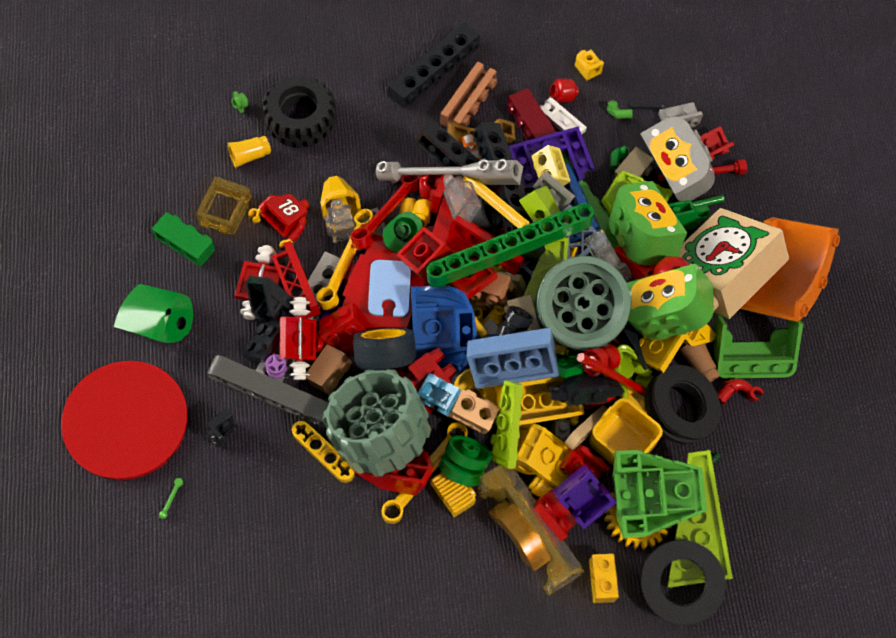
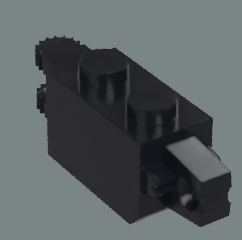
[548,373,624,406]

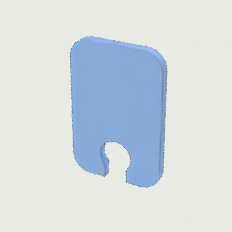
[368,260,411,317]

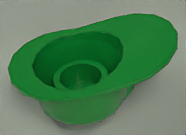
[383,212,423,252]

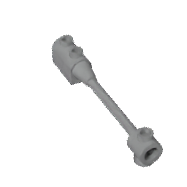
[376,159,523,185]

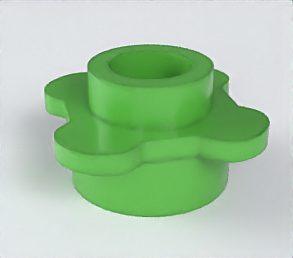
[231,91,248,113]

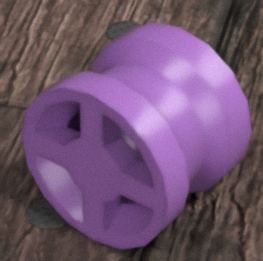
[265,354,287,379]

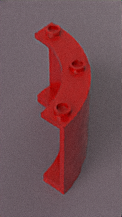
[337,233,428,330]

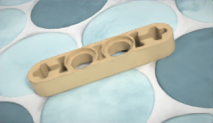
[564,405,608,450]

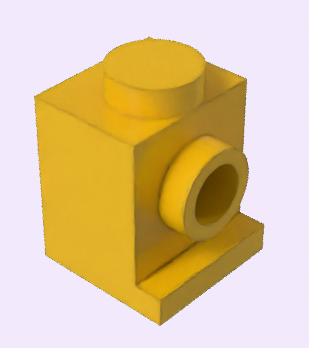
[575,50,604,81]

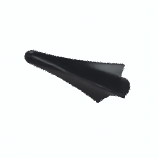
[621,322,648,370]

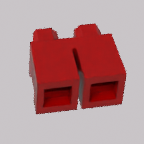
[407,348,457,385]

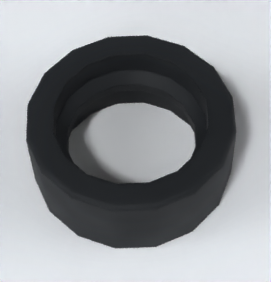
[469,198,503,233]

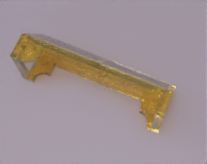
[478,465,585,596]

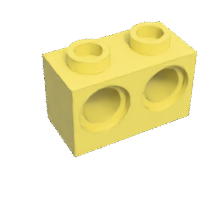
[531,145,571,186]

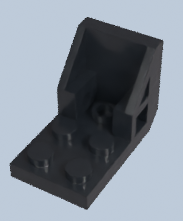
[242,276,295,363]

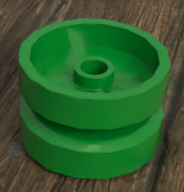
[439,435,492,486]

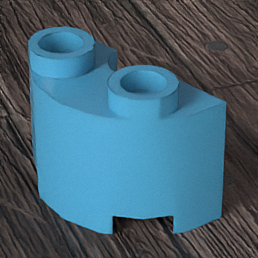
[418,373,462,416]

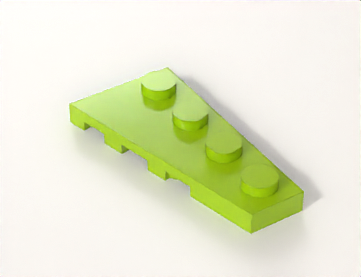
[490,380,523,469]

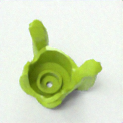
[603,345,652,399]

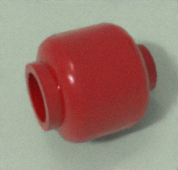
[550,79,578,103]

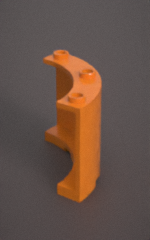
[740,217,840,322]

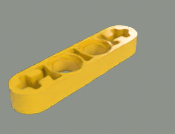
[292,421,355,483]

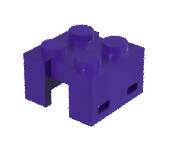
[553,464,617,529]

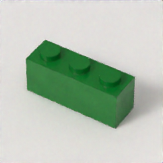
[152,212,215,267]

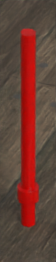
[577,353,646,397]

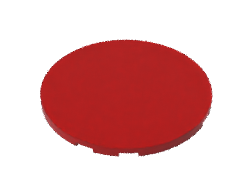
[61,361,188,480]

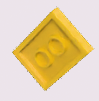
[633,324,716,373]
[512,423,570,488]

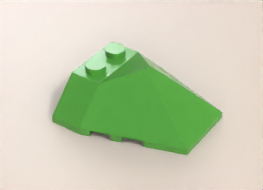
[613,450,707,538]

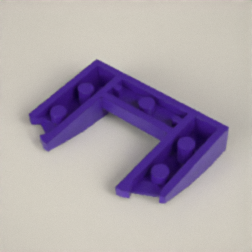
[509,126,594,190]

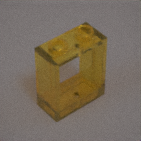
[196,177,252,235]

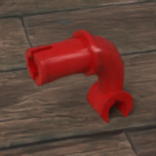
[717,378,764,405]

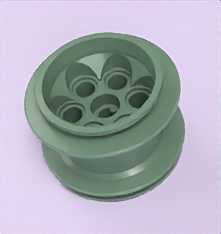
[535,256,631,351]

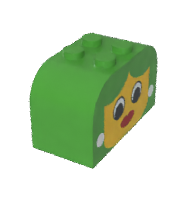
[608,181,687,266]
[627,263,714,341]

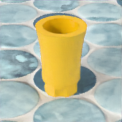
[228,136,271,168]

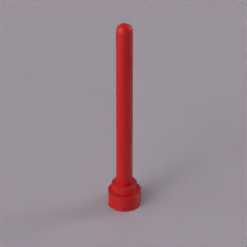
[658,159,747,182]

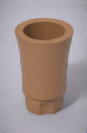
[679,344,720,382]

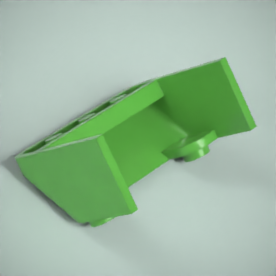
[712,313,803,378]

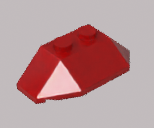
[354,451,434,496]

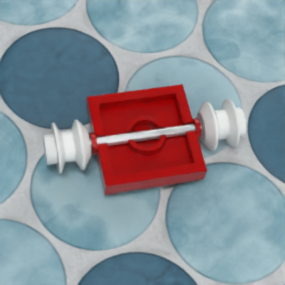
[234,245,283,320]
[280,297,316,380]

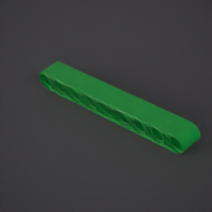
[427,203,594,288]

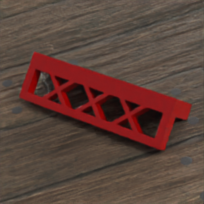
[449,216,526,275]
[271,241,321,319]

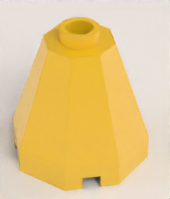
[320,176,361,224]

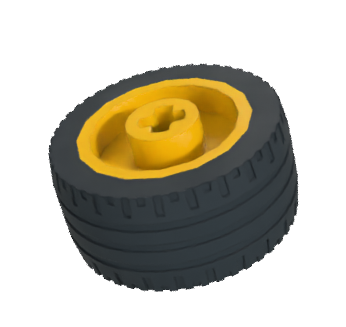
[353,327,416,369]

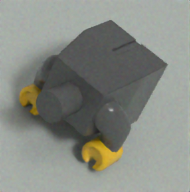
[550,416,578,443]

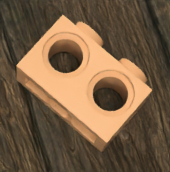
[448,389,499,434]

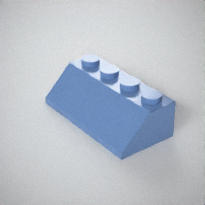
[467,328,559,389]

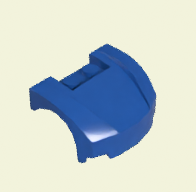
[411,286,477,371]

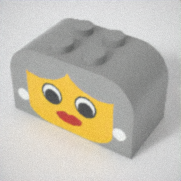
[640,117,715,202]

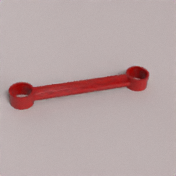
[350,175,420,249]

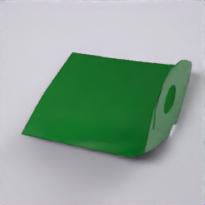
[114,284,194,343]

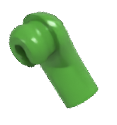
[607,100,633,119]

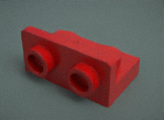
[560,445,610,479]
[534,490,577,541]

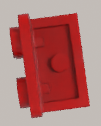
[319,303,366,358]

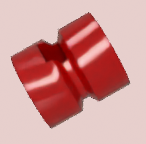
[582,344,621,376]

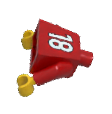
[249,194,309,249]

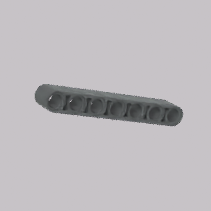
[207,355,329,429]

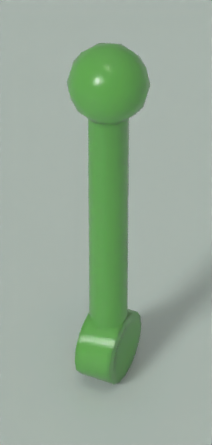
[159,478,183,519]

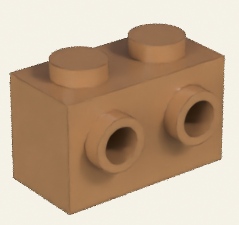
[306,344,352,395]

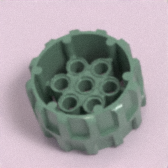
[323,369,431,477]

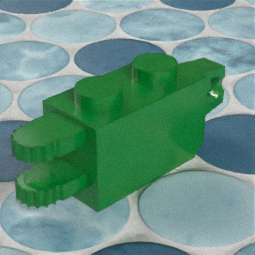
[668,200,710,230]

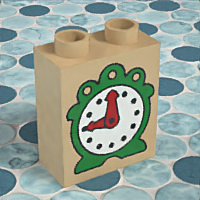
[678,208,789,319]

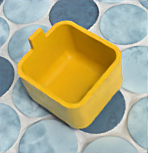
[589,398,662,466]

